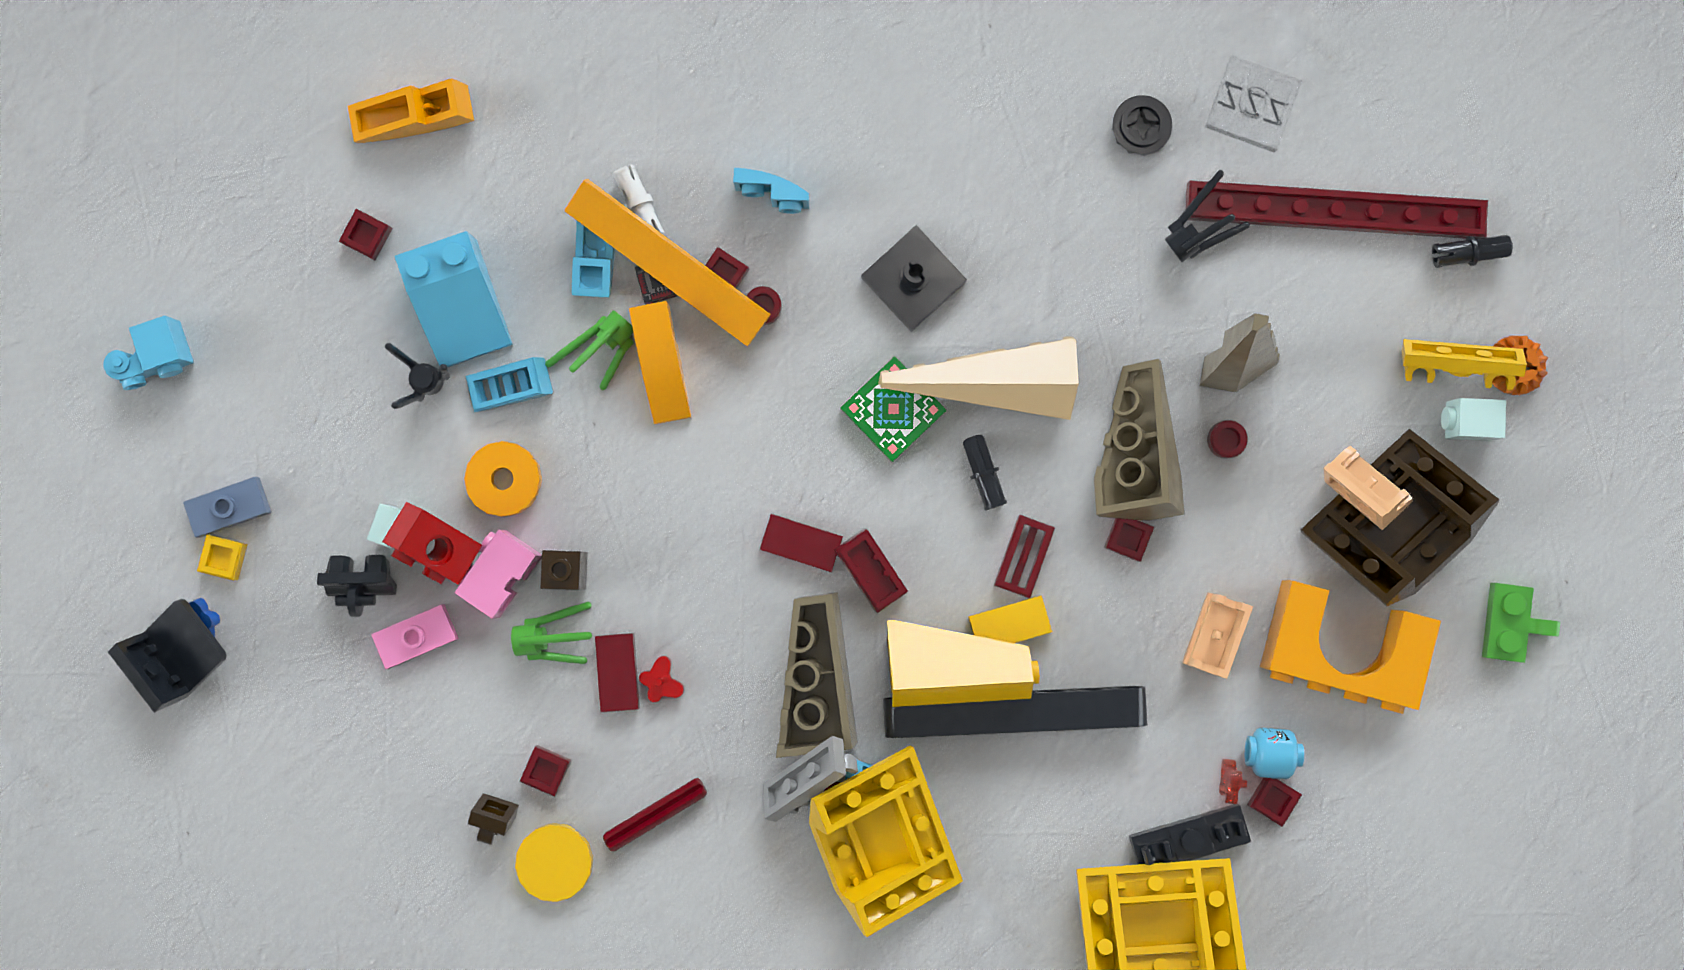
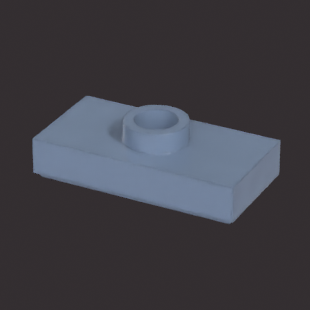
[183,477,271,538]

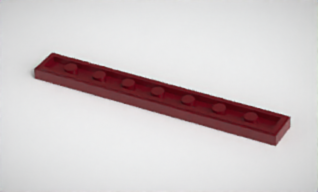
[1185,180,1488,239]

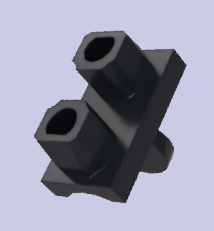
[317,555,397,617]

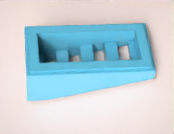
[466,357,553,412]

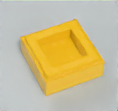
[197,535,248,581]

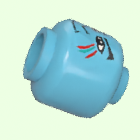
[1244,727,1305,779]

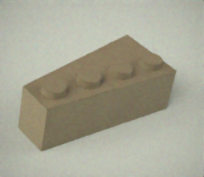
[776,592,858,758]

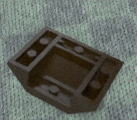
[1300,429,1499,607]

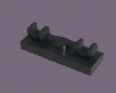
[1129,803,1251,865]

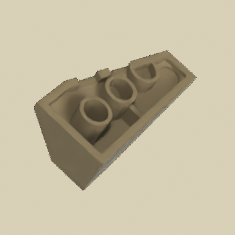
[1094,359,1185,521]

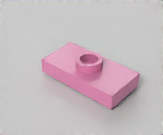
[371,604,459,669]

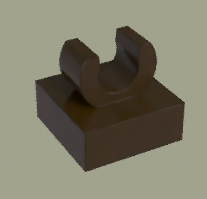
[468,793,519,845]

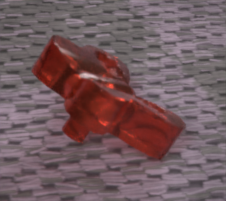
[1219,758,1247,804]

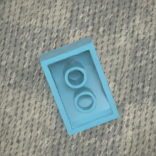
[394,231,513,367]

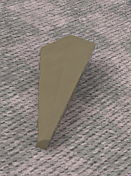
[1199,313,1280,392]

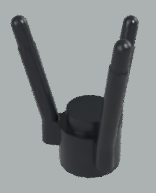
[1165,170,1250,262]
[385,343,450,409]

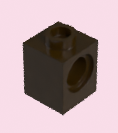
[540,550,588,590]

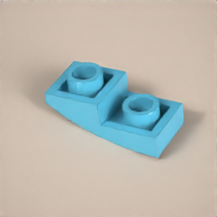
[733,168,810,214]

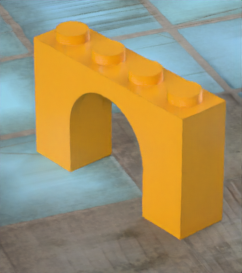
[1260,580,1441,714]

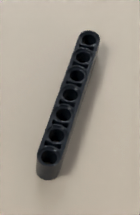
[883,686,1148,738]

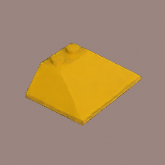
[809,745,963,937]
[1076,858,1247,970]

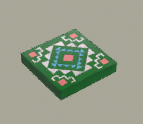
[840,356,947,462]

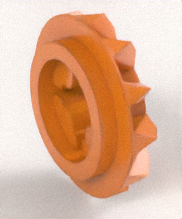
[1492,335,1549,395]

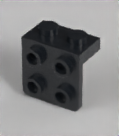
[108,599,227,713]

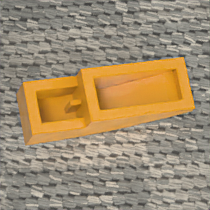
[347,78,474,143]
[629,301,692,424]

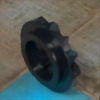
[1111,95,1172,156]

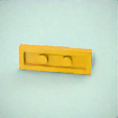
[1402,339,1527,390]

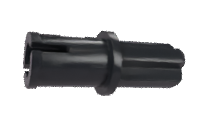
[1432,235,1513,268]
[963,434,1007,511]

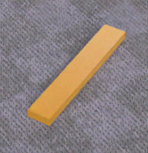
[564,179,771,346]

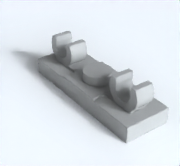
[763,736,858,822]

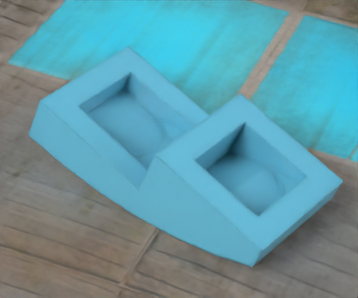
[572,220,615,298]

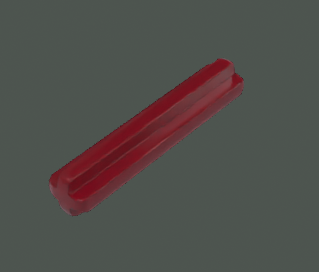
[603,778,707,852]

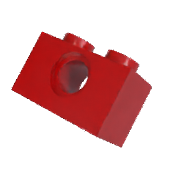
[382,502,482,585]

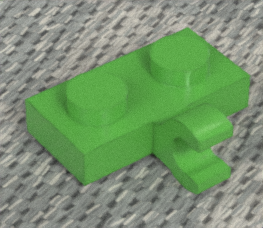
[1482,583,1561,663]

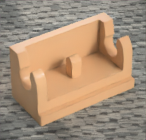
[1323,446,1413,530]
[1182,592,1253,679]

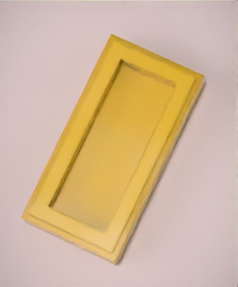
[968,595,1052,643]

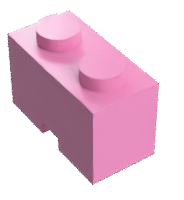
[454,529,542,619]

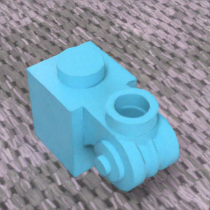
[103,315,194,390]

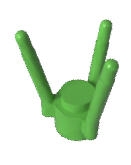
[545,310,634,390]
[511,602,592,664]

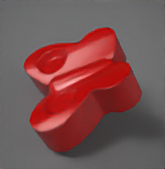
[639,656,685,702]

